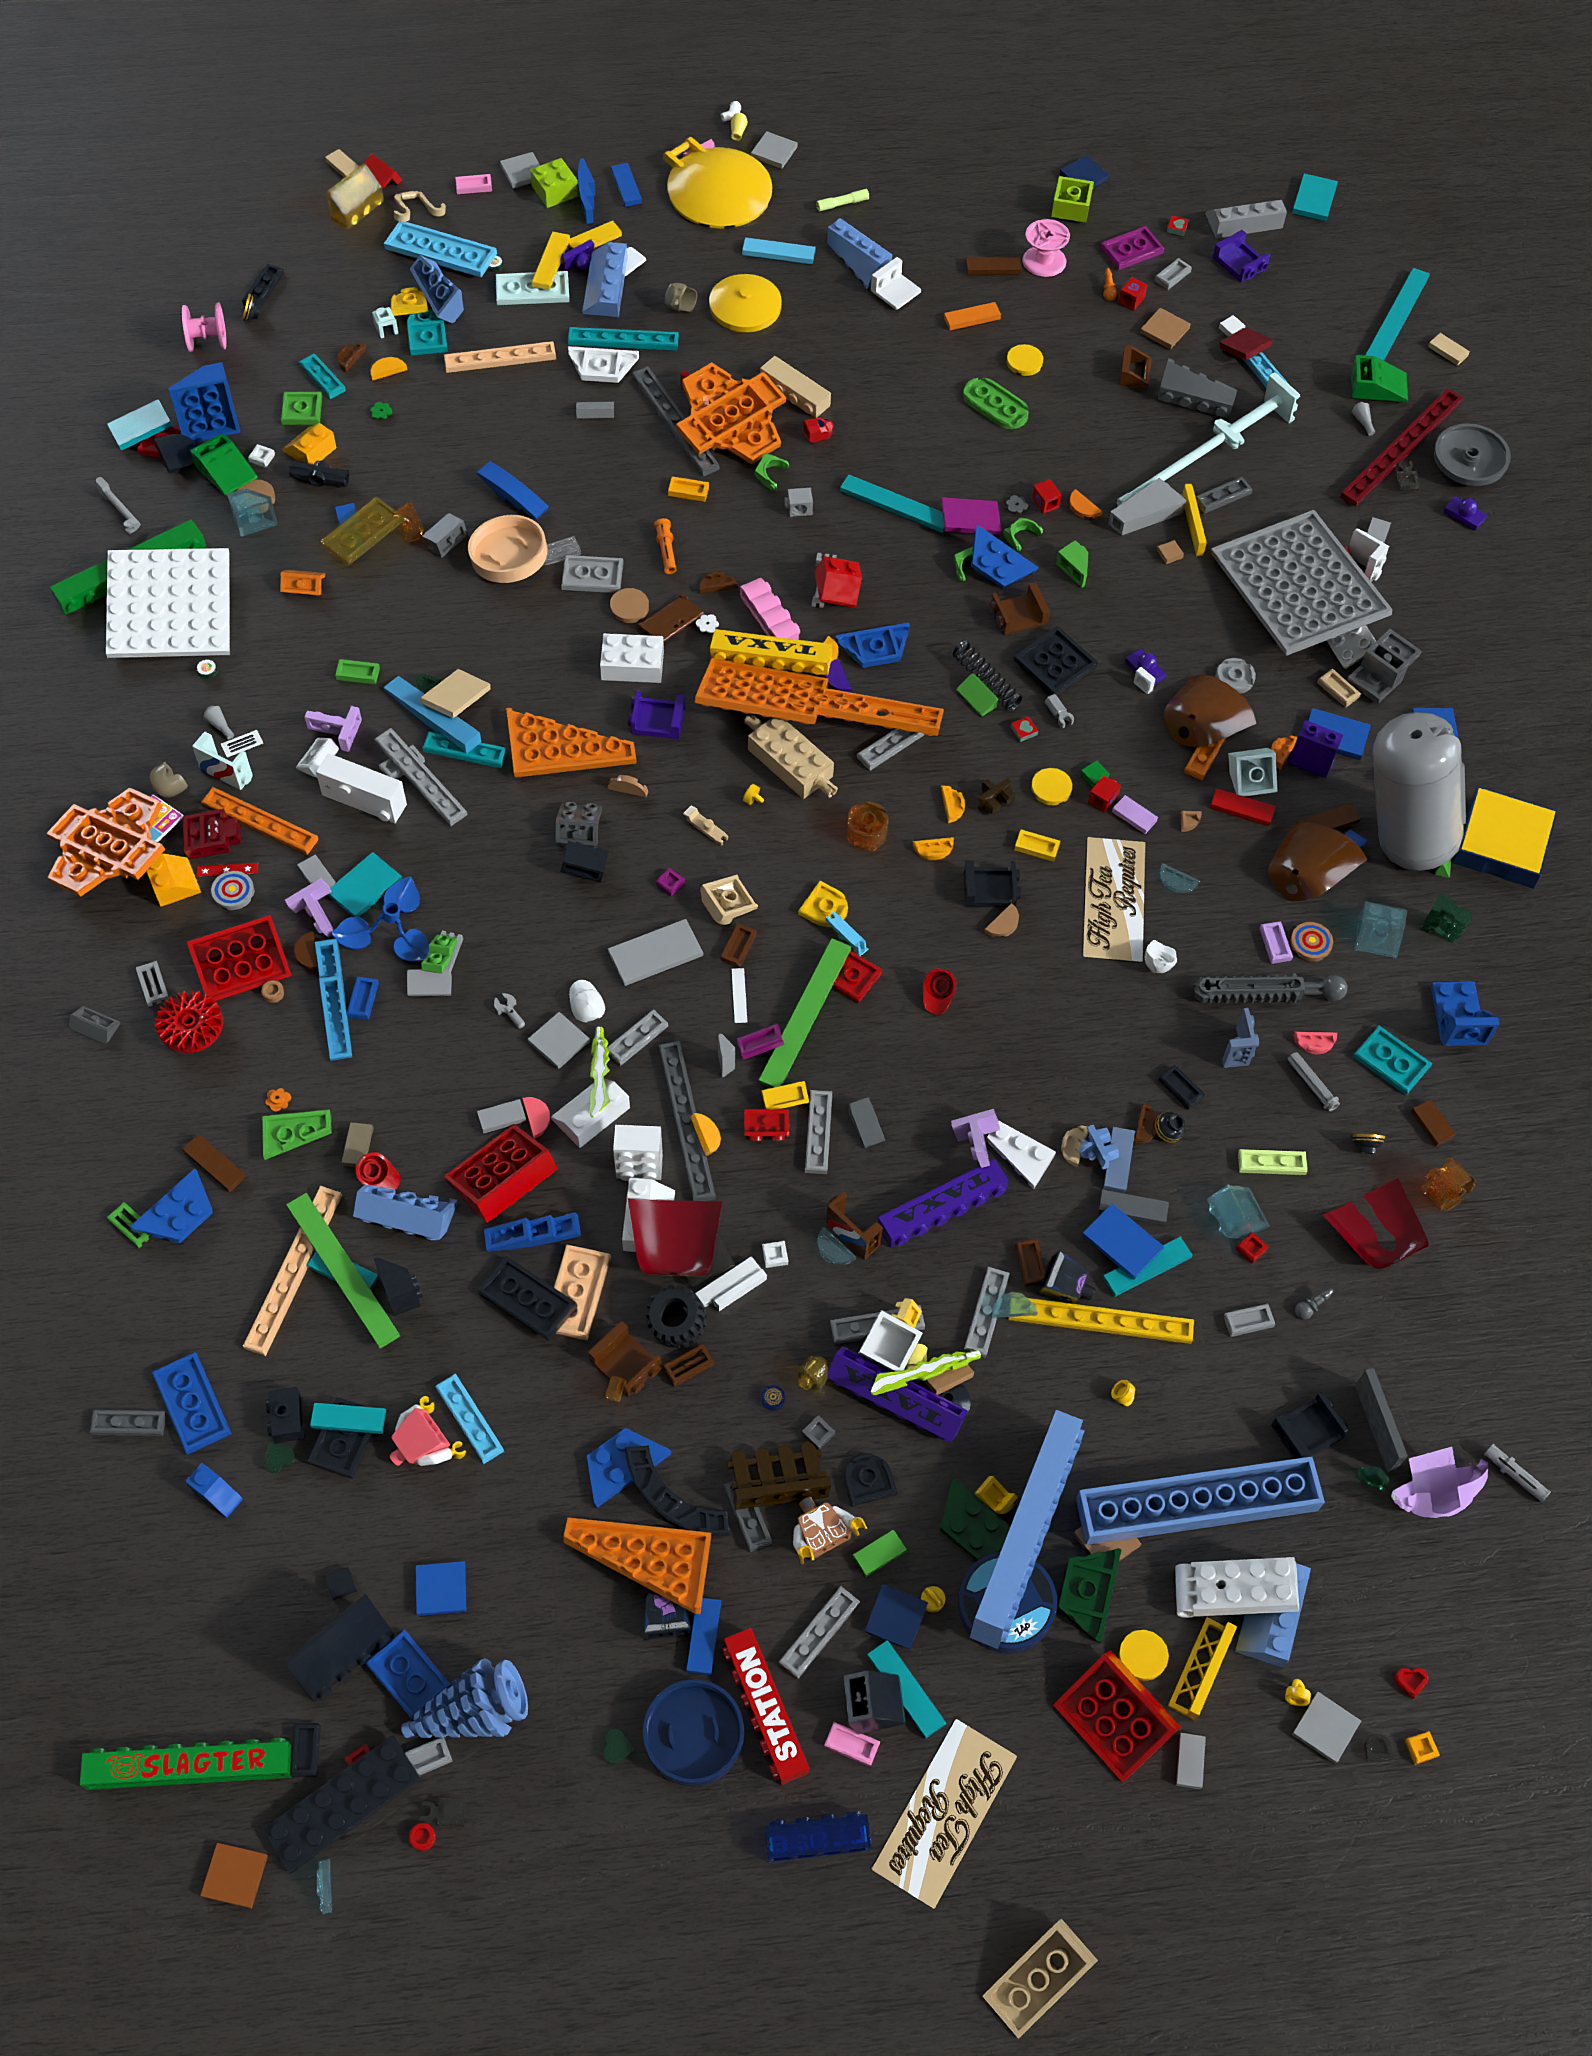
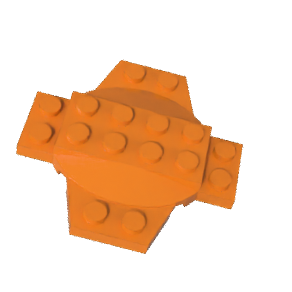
[676,362,787,464]
[46,788,165,897]

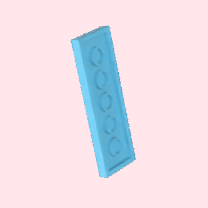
[384,222,497,277]

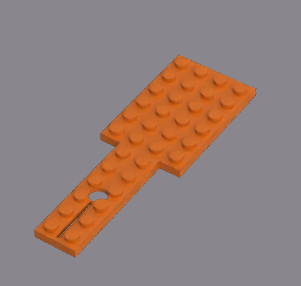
[695,658,944,736]

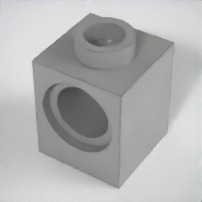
[784,488,813,517]

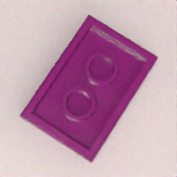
[1100,226,1165,270]
[941,497,1002,535]

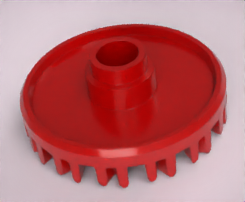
[155,991,223,1053]

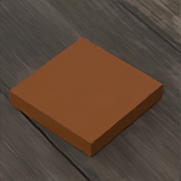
[200,1843,268,1909]

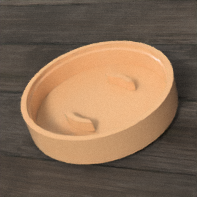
[468,515,548,583]

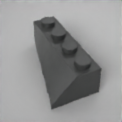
[1157,358,1237,419]

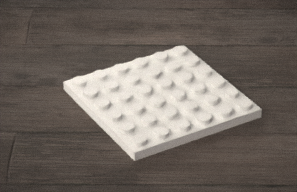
[106,548,230,658]

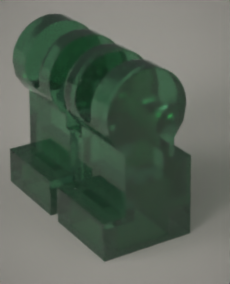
[1420,893,1472,943]

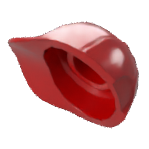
[923,968,956,1015]
[356,1152,401,1190]

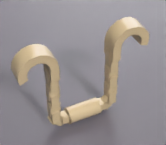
[394,191,446,222]

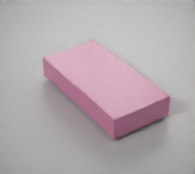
[455,174,492,194]
[824,1722,880,1767]

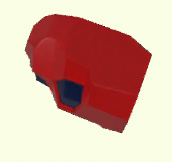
[802,417,834,442]

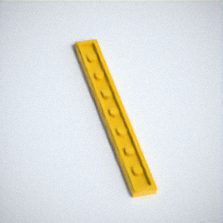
[1008,1296,1194,1344]

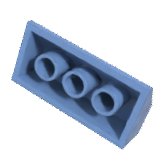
[582,242,628,317]
[1235,1563,1311,1668]

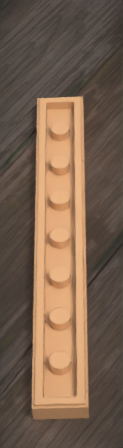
[243,1186,342,1356]

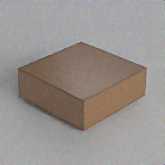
[1157,540,1184,564]

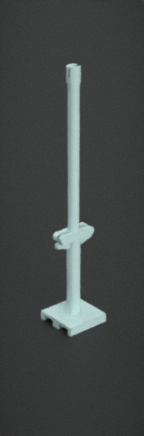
[1116,372,1300,506]

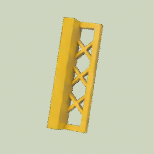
[1168,1617,1237,1721]

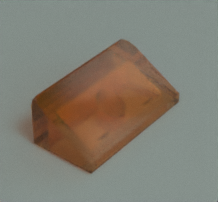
[394,501,424,543]

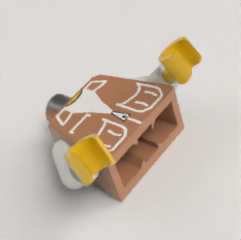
[793,1497,867,1564]

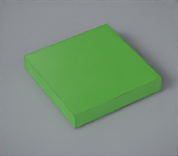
[281,392,322,425]

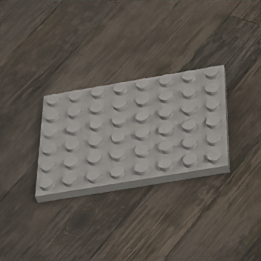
[1211,510,1393,656]

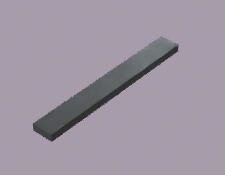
[632,366,719,476]
[659,1041,716,1201]

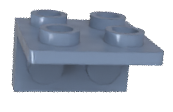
[1222,1008,1259,1068]

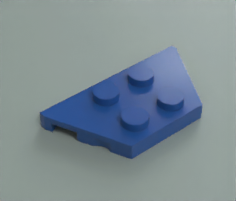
[971,525,1039,589]
[835,622,910,668]
[130,1169,213,1244]
[587,1428,671,1508]

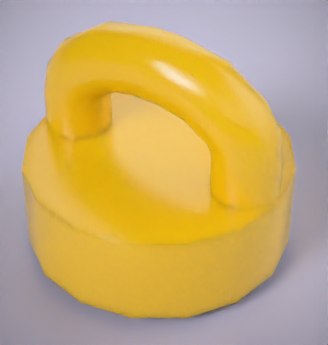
[743,784,764,805]
[1111,1380,1135,1406]
[921,1586,945,1613]
[1285,1679,1311,1706]

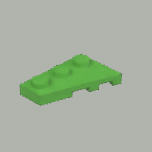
[262,1110,332,1160]

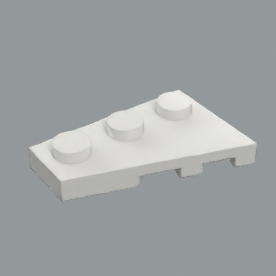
[986,1121,1056,1190]

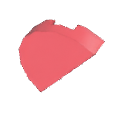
[1293,1032,1337,1055]
[523,1097,550,1139]

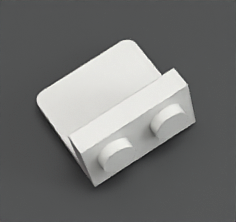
[1348,528,1389,582]

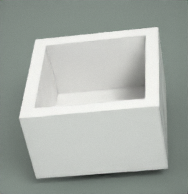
[858,1310,922,1372]

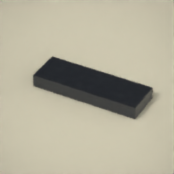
[242,264,284,307]

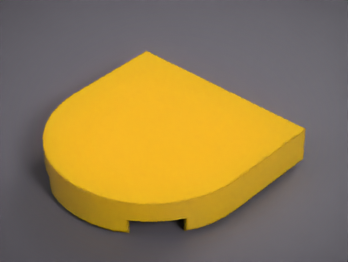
[391,287,428,316]
[798,881,848,927]

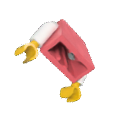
[389,1396,466,1466]

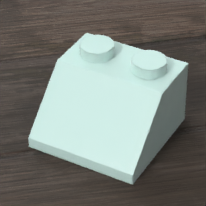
[1228,748,1277,797]

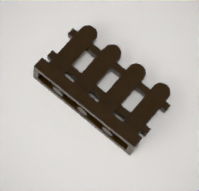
[727,1441,831,1510]

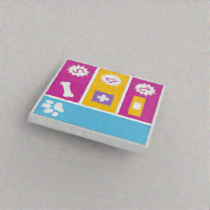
[150,795,184,842]

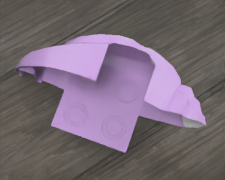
[1391,1447,1488,1518]

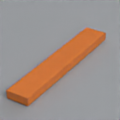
[201,787,319,855]

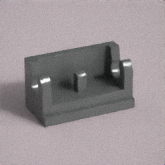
[422,513,468,558]

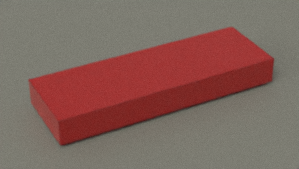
[1210,788,1276,826]

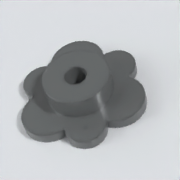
[1006,495,1028,513]

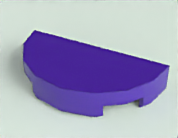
[825,659,852,693]

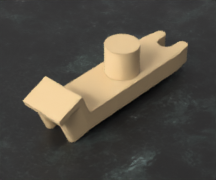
[683,806,728,845]

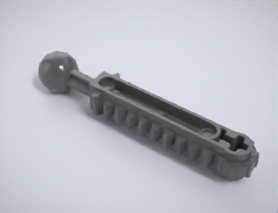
[1193,973,1348,1004]

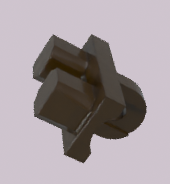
[978,778,1015,815]

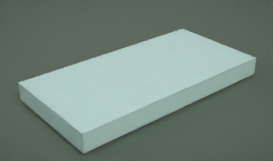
[496,271,569,305]

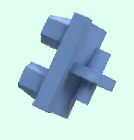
[1079,1125,1119,1169]

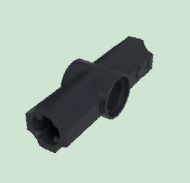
[289,461,350,487]

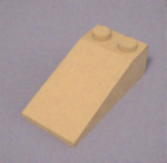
[983,1919,1098,2039]

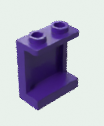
[1213,230,1270,283]
[628,690,685,739]
[1288,720,1343,778]

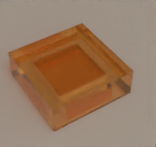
[605,1375,627,1403]

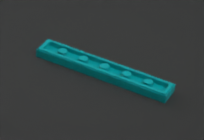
[568,327,679,350]
[840,475,944,533]

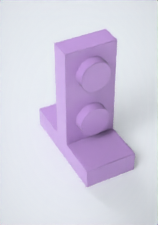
[305,706,362,752]
[285,878,334,938]
[951,1109,1000,1168]

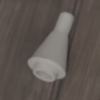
[1351,402,1375,436]
[203,706,234,740]

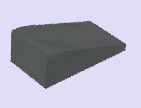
[848,1097,885,1148]

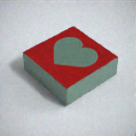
[1167,216,1189,236]
[1011,716,1038,742]

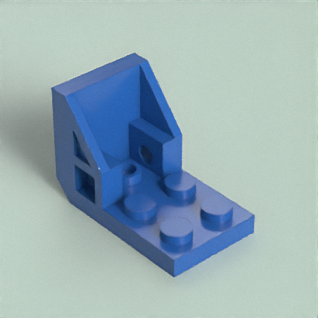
[1431,982,1500,1046]

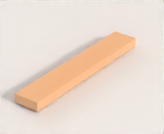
[444,341,556,373]

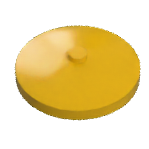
[709,274,782,332]

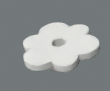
[696,615,719,633]

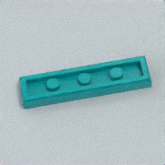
[423,732,507,768]
[1103,1237,1192,1297]
[867,1640,946,1739]

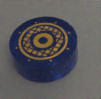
[761,1385,785,1411]

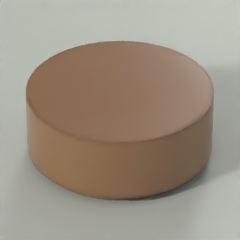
[261,980,284,1003]

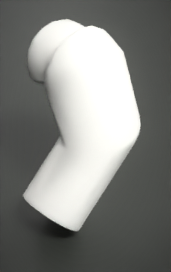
[721,101,741,122]

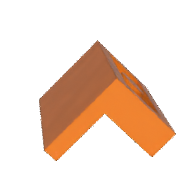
[280,570,325,595]

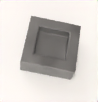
[802,1415,835,1450]

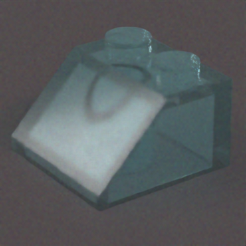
[227,488,278,537]
[1354,901,1407,958]
[1207,1185,1270,1239]

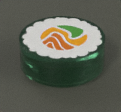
[487,255,503,272]
[196,659,218,679]

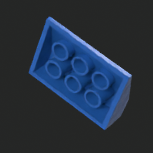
[168,362,241,442]

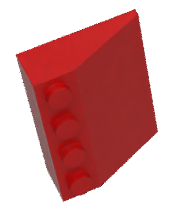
[187,915,292,1002]
[443,1124,558,1223]
[1053,1651,1181,1782]

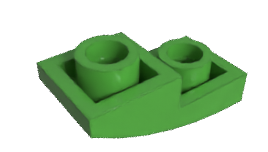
[421,934,457,974]

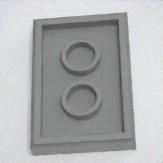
[561,555,623,593]

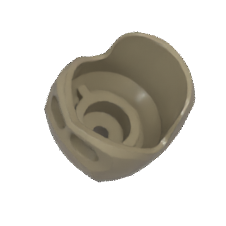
[665,283,697,312]
[149,762,188,798]

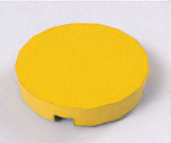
[1006,344,1043,376]
[1031,768,1072,806]
[1118,1630,1169,1681]

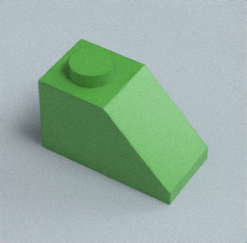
[1056,540,1088,588]

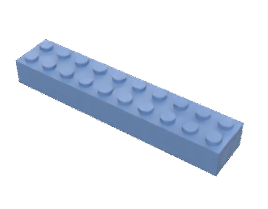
[970,1410,1085,1649]
[1076,1457,1325,1545]

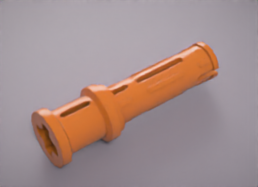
[654,518,677,574]

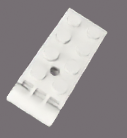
[1175,1557,1299,1617]

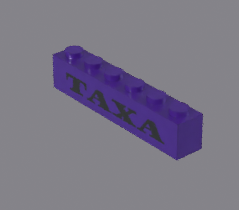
[878,1159,1009,1248]
[826,1346,968,1442]

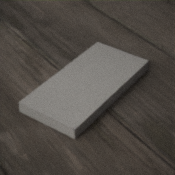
[608,919,703,986]

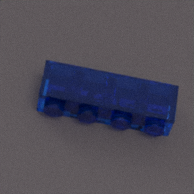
[765,1811,871,1863]

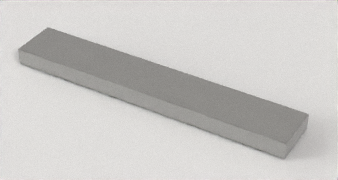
[375,728,467,826]

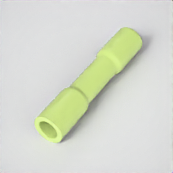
[816,189,869,212]

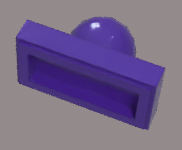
[561,239,595,271]
[1443,496,1487,531]
[1125,648,1166,685]

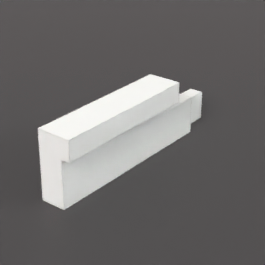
[682,1256,767,1314]

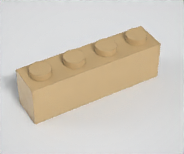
[760,356,831,418]

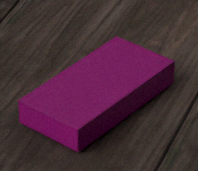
[737,1024,784,1059]

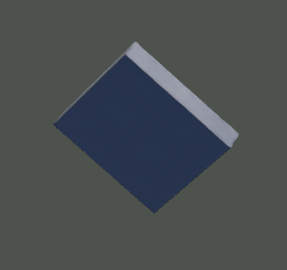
[1060,155,1109,188]
[865,1584,928,1650]

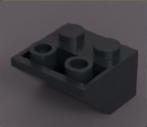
[844,1670,906,1734]

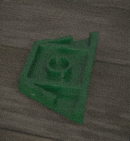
[940,1479,1011,1561]
[1058,1548,1122,1643]

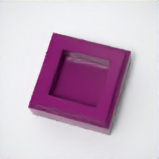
[655,868,685,896]

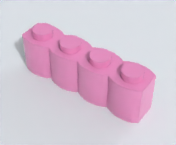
[740,578,800,640]

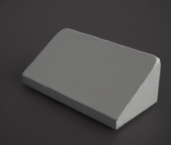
[576,402,614,418]
[407,969,452,996]
[718,1034,735,1077]

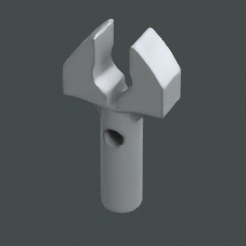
[494,993,525,1029]

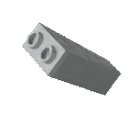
[1108,478,1186,536]

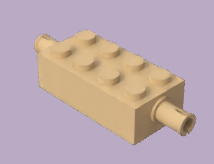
[744,713,838,799]

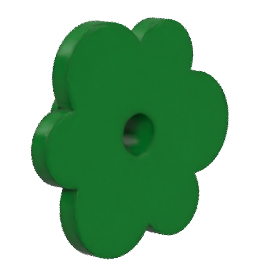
[370,402,392,419]

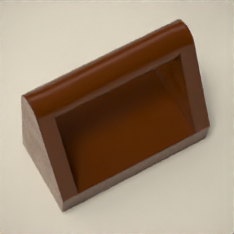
[1119,345,1152,388]

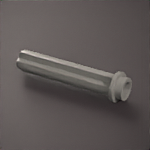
[1288,1052,1340,1111]

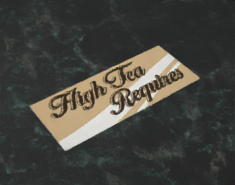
[1083,837,1145,962]
[872,1719,1017,1909]

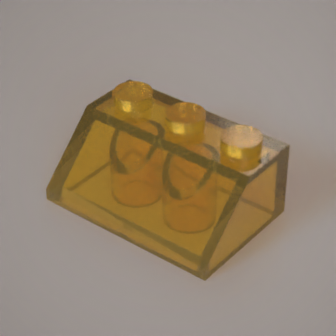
[327,163,384,230]

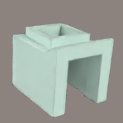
[372,307,398,338]

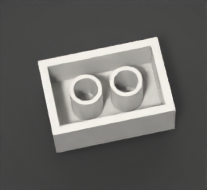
[600,634,664,683]
[613,1125,663,1181]

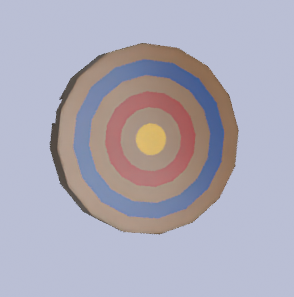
[1290,922,1333,962]

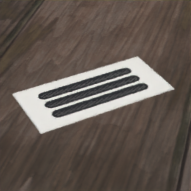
[221,730,263,757]

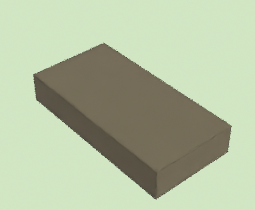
[342,1122,373,1167]

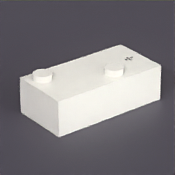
[316,753,407,823]

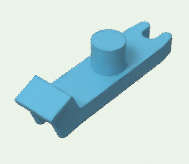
[826,912,869,956]

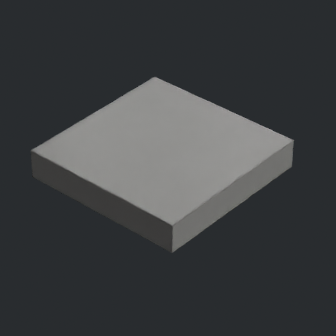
[751,131,797,169]
[500,152,540,189]
[528,1012,590,1069]
[1292,1692,1361,1764]

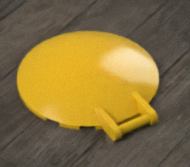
[663,137,772,229]

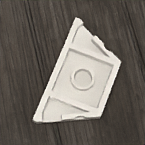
[568,346,639,383]

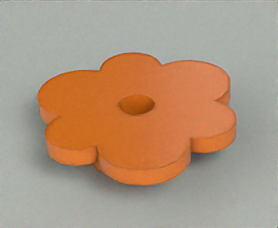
[265,1088,291,1112]

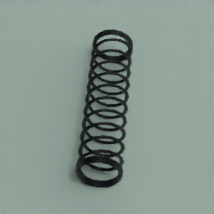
[952,640,1023,711]

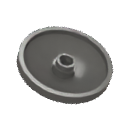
[1434,423,1511,486]

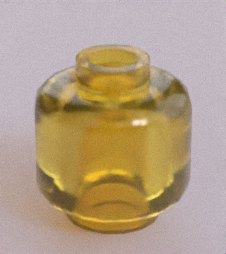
[796,1356,830,1391]

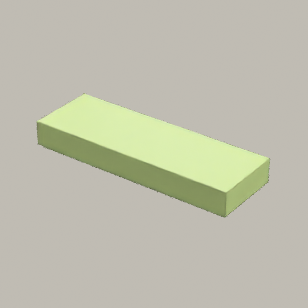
[1238,1149,1307,1175]

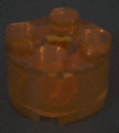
[846,801,889,851]
[1421,1158,1476,1211]

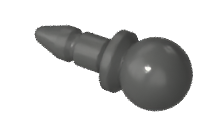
[1295,1288,1333,1320]

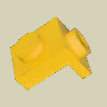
[974,1476,1018,1514]

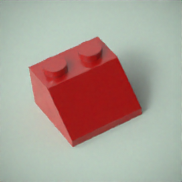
[814,556,862,608]

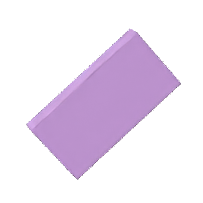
[1112,795,1158,834]
[1259,921,1293,964]

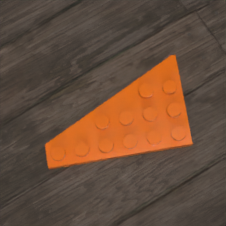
[506,708,637,777]
[564,1518,711,1614]

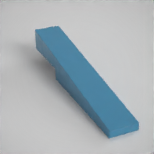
[384,676,481,754]
[315,939,352,1061]

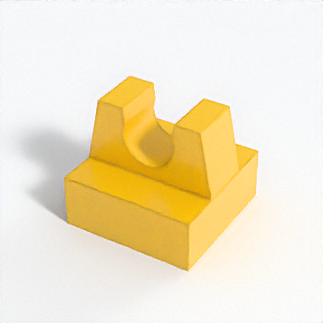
[891,1298,922,1328]

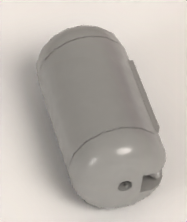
[1372,712,1466,871]

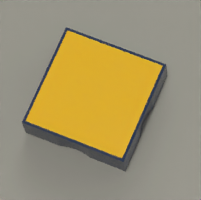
[1453,786,1558,889]

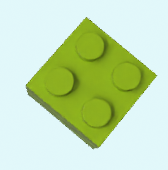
[530,158,579,208]
[1051,176,1094,223]

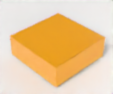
[1404,1731,1440,1765]

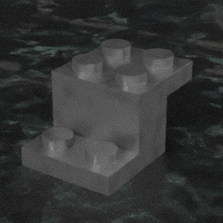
[1347,629,1422,704]

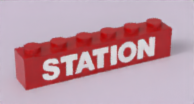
[721,1627,810,1785]

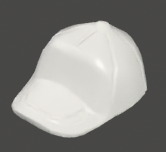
[1144,940,1177,973]
[569,980,605,1022]

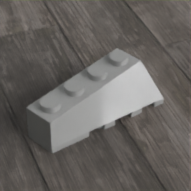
[1205,200,1287,238]

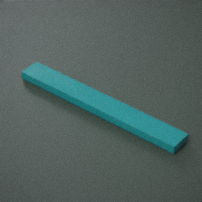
[1365,268,1430,361]

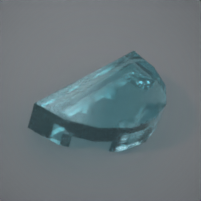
[1159,863,1200,893]
[817,1227,856,1265]
[991,1292,1038,1318]
[317,1859,332,1914]

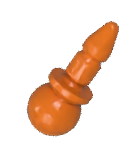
[1103,268,1118,301]

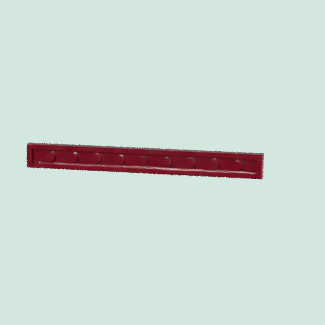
[1340,388,1463,507]

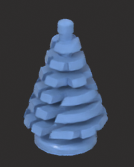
[401,1658,528,1738]

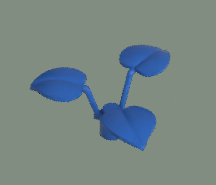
[332,876,429,962]

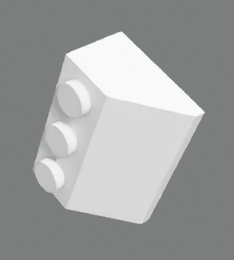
[551,1078,630,1148]
[622,1178,675,1252]

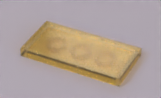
[320,497,404,566]

